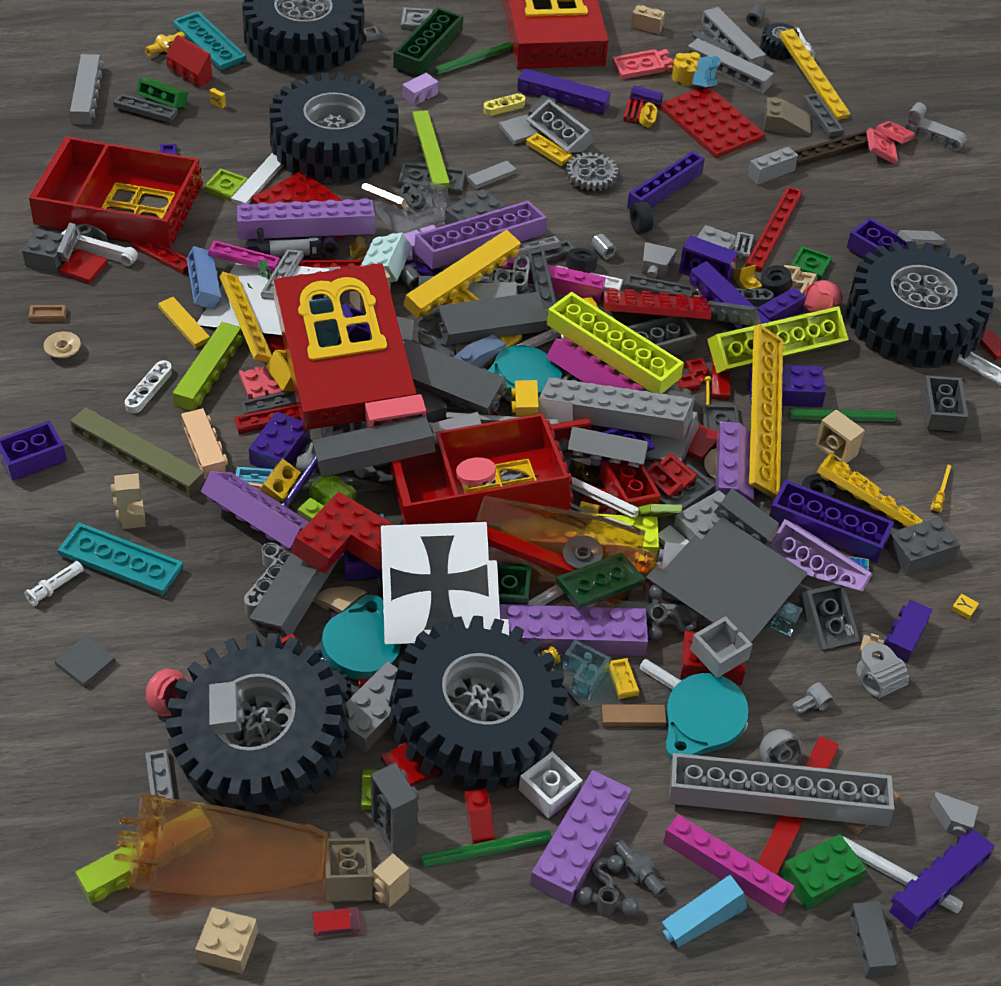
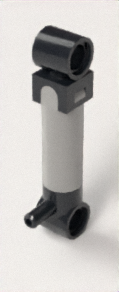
[244,228,339,259]

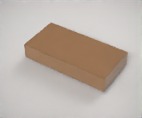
[28,305,67,322]

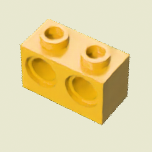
[259,459,301,503]

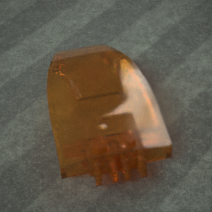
[114,793,328,896]

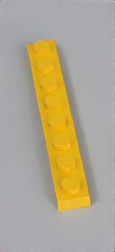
[779,29,850,121]
[220,272,272,363]

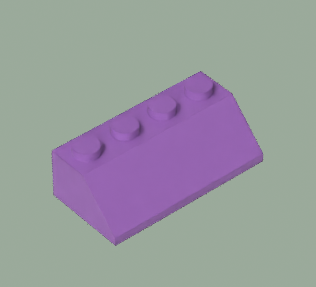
[715,421,754,501]

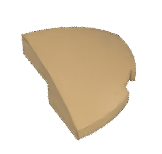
[784,265,818,294]
[313,586,368,614]

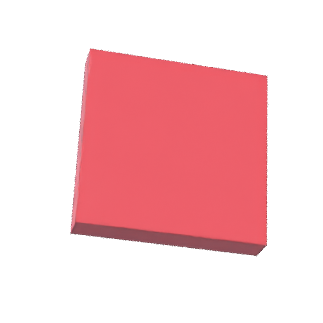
[875,121,916,144]
[866,128,898,164]

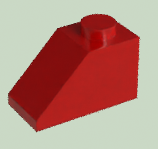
[464,788,495,844]

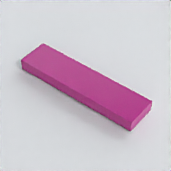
[208,240,280,272]

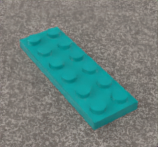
[172,11,247,71]
[57,522,184,595]

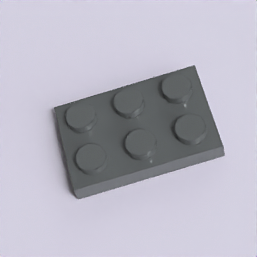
[656,463,716,517]

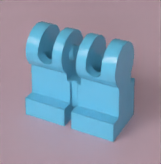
[692,55,721,87]

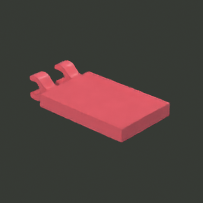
[613,49,674,80]

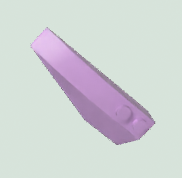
[770,519,872,591]

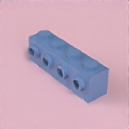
[187,246,222,309]

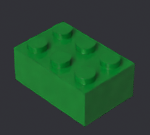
[781,834,867,911]

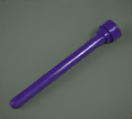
[282,437,324,508]

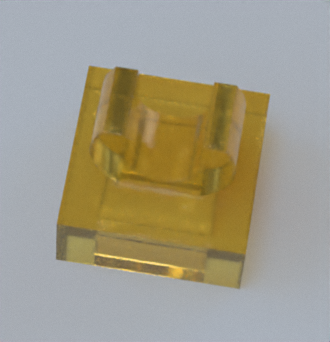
[350,236,369,260]

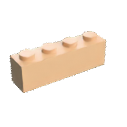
[181,408,228,479]

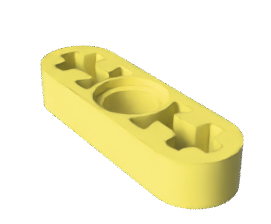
[483,94,525,116]

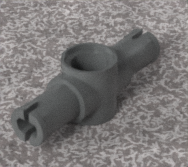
[614,840,667,898]

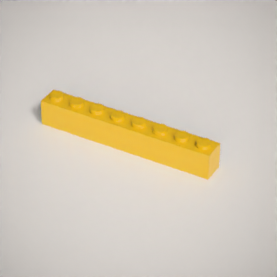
[403,230,521,319]

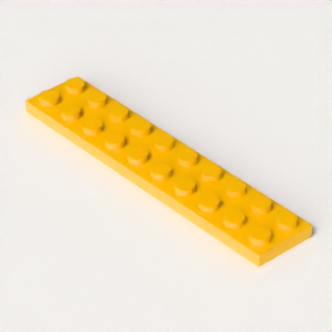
[749,324,783,498]

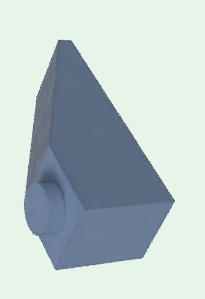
[453,334,506,368]

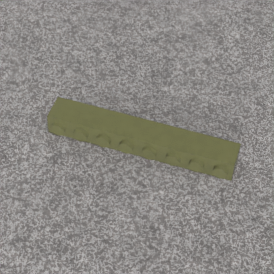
[70,407,205,499]

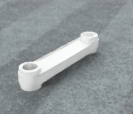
[61,230,138,266]

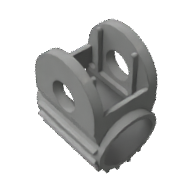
[856,643,909,698]

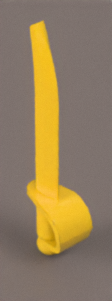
[930,465,951,513]

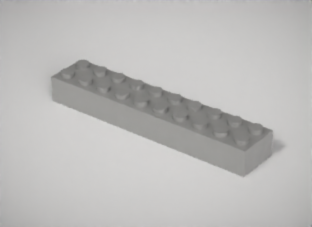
[669,753,894,827]

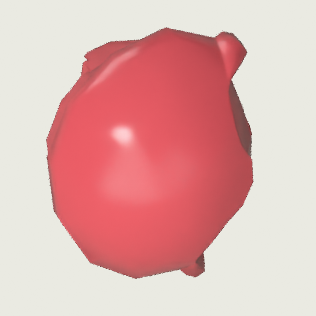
[804,280,843,313]
[146,668,190,717]

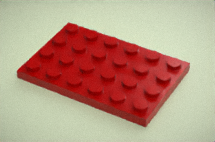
[659,86,765,159]
[252,172,345,240]
[603,288,711,319]

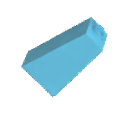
[662,875,747,947]

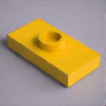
[607,658,639,699]

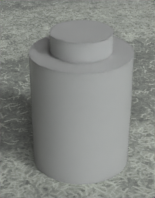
[591,234,617,259]

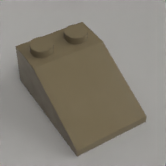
[764,97,811,136]
[324,838,373,902]

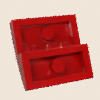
[646,453,698,497]

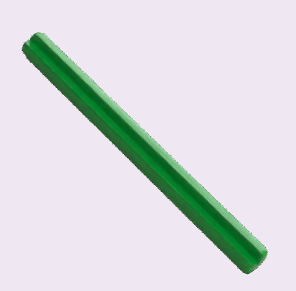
[435,41,513,75]
[789,409,897,422]
[421,830,552,867]

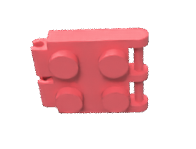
[239,366,283,399]

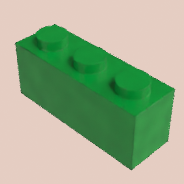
[136,78,189,108]

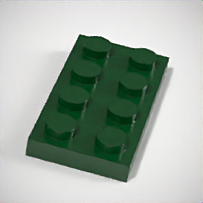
[555,552,645,610]

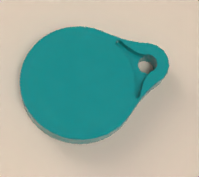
[487,345,562,398]
[321,594,401,679]
[666,673,748,761]

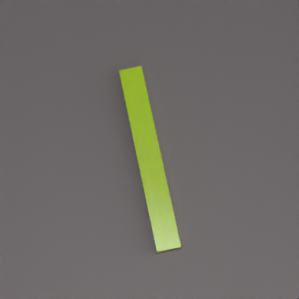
[412,111,450,189]

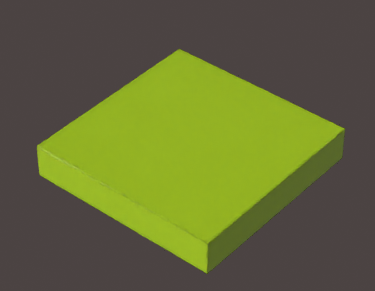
[203,168,249,201]
[637,504,682,518]

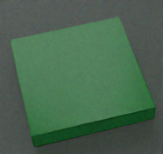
[790,246,833,281]

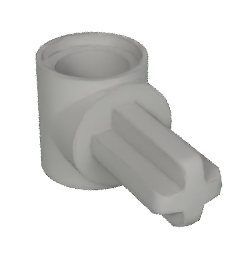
[296,442,318,474]
[793,682,834,714]

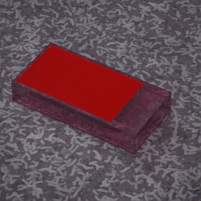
[312,907,360,937]

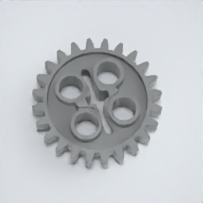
[566,152,618,192]

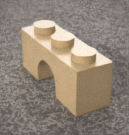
[111,473,146,529]

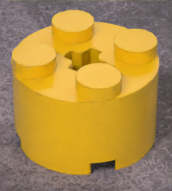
[672,52,701,87]

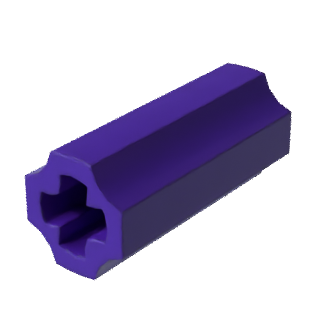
[630,86,663,107]

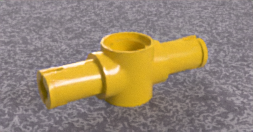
[145,32,185,57]

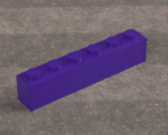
[517,68,611,115]
[627,151,705,210]
[689,261,770,330]
[889,830,995,930]

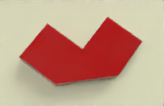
[676,358,709,392]

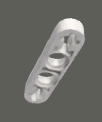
[125,360,172,414]

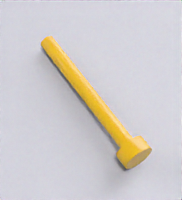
[705,376,712,405]

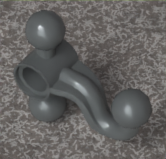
[645,584,703,641]
[576,855,639,916]

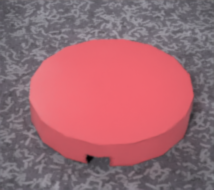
[456,458,496,486]

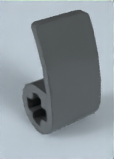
[77,224,108,243]

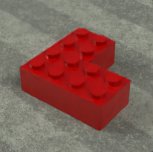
[291,491,394,574]

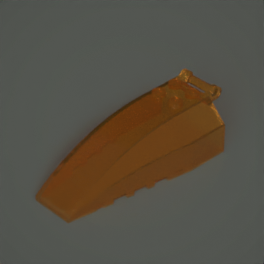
[475,496,657,608]

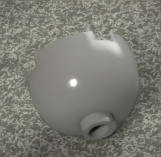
[759,729,804,765]

